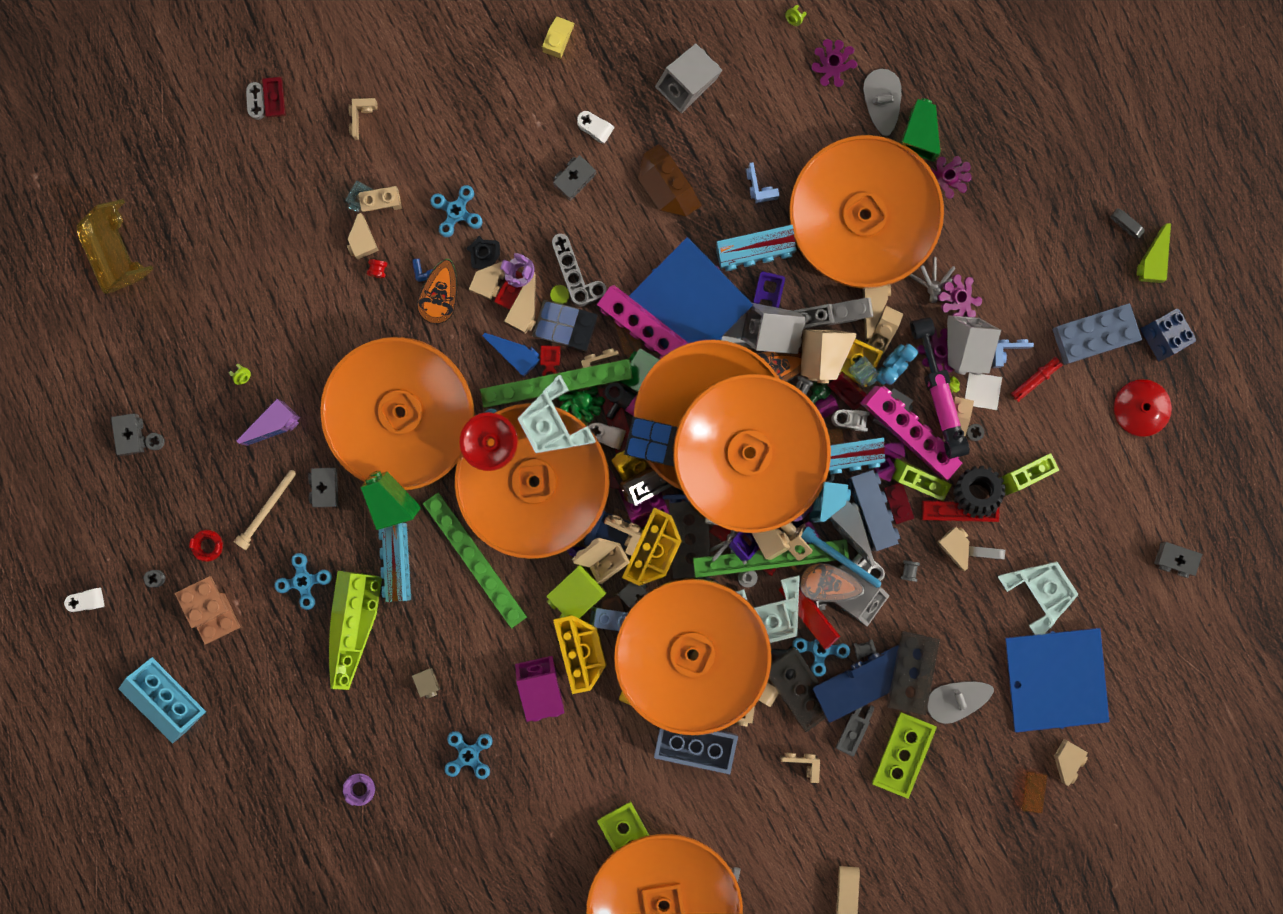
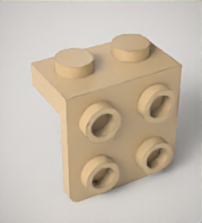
[572,538,630,584]

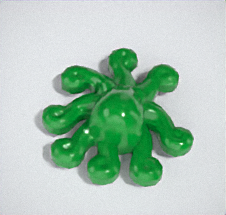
[557,386,605,423]

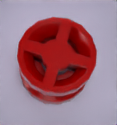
[366,259,388,278]

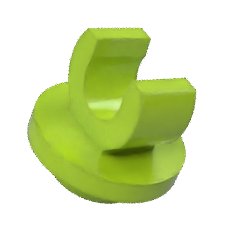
[785,5,806,26]
[229,364,251,385]
[949,376,960,394]

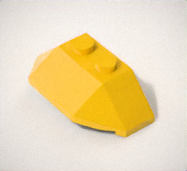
[622,507,682,586]
[553,615,606,694]

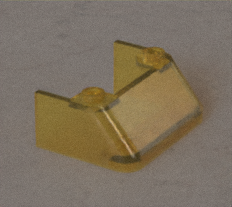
[77,199,153,294]

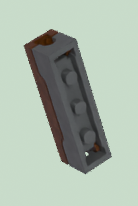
[619,467,673,505]

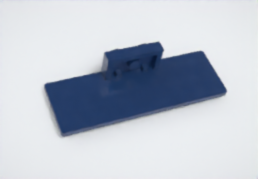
[812,638,930,723]

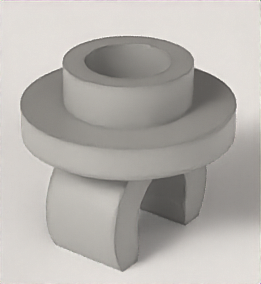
[738,571,757,587]

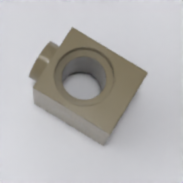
[412,668,440,699]

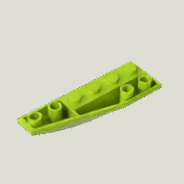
[329,571,382,690]

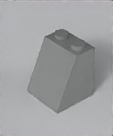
[655,44,722,113]
[741,303,806,354]
[947,315,1001,375]
[834,564,889,626]

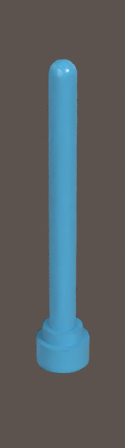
[801,526,881,588]

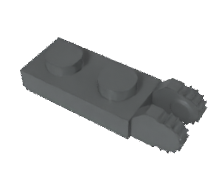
[835,705,875,757]

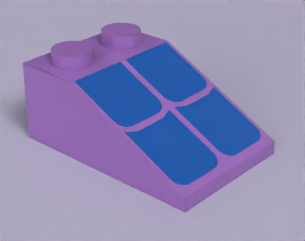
[237,399,300,446]

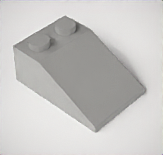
[830,501,875,567]

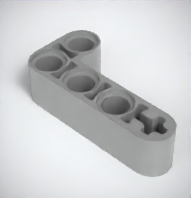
[552,234,607,307]

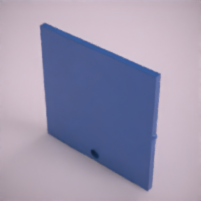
[629,237,753,348]
[1005,628,1109,732]

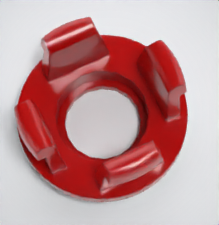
[189,530,223,562]

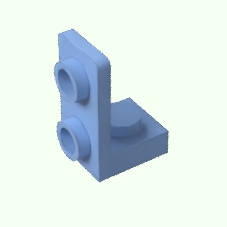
[746,162,779,203]
[992,339,1034,368]
[589,607,628,631]

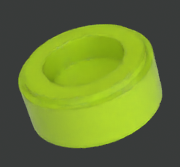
[550,285,570,304]

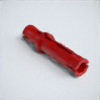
[1010,357,1063,402]

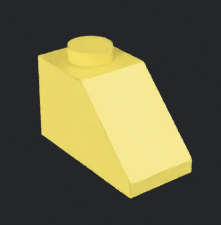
[542,17,574,59]

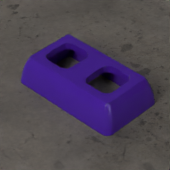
[753,272,785,308]
[729,532,759,561]

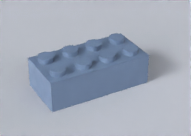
[1052,303,1142,365]
[847,470,900,551]
[654,728,738,774]

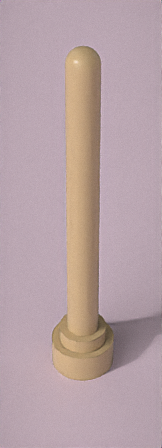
[233,470,296,550]

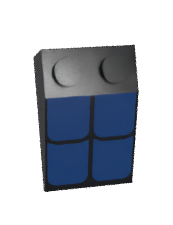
[532,300,598,353]
[624,417,678,467]

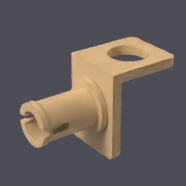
[780,522,813,561]

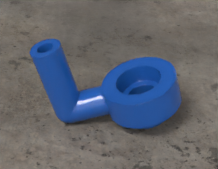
[412,259,433,282]

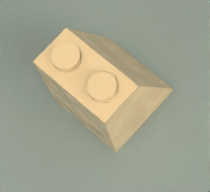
[801,330,856,383]

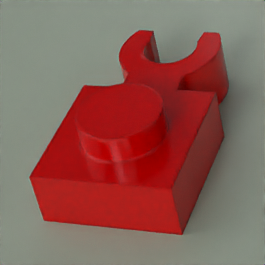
[540,345,561,376]

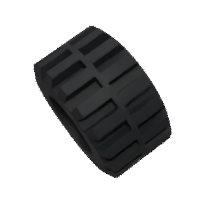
[953,466,1005,519]

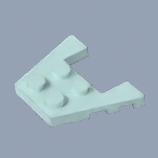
[518,375,596,453]
[998,561,1078,635]
[735,575,800,643]

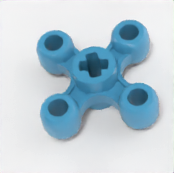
[430,185,483,238]
[874,344,918,385]
[274,553,332,610]
[792,623,850,677]
[445,731,493,779]

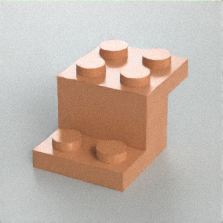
[175,576,241,645]

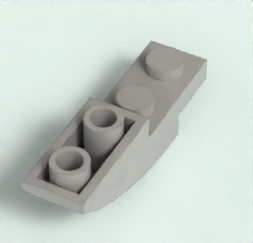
[794,298,873,329]

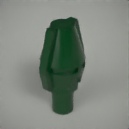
[809,380,832,403]

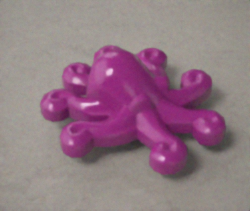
[812,39,858,87]
[930,156,972,199]
[938,274,982,317]
[917,328,954,373]

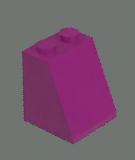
[515,656,564,722]

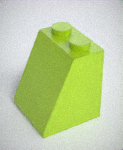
[547,565,607,618]

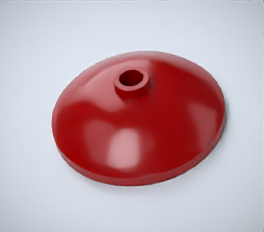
[1114,379,1172,437]
[459,412,518,471]

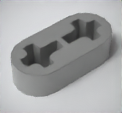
[246,82,266,120]
[969,546,1006,560]

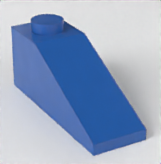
[482,333,540,377]

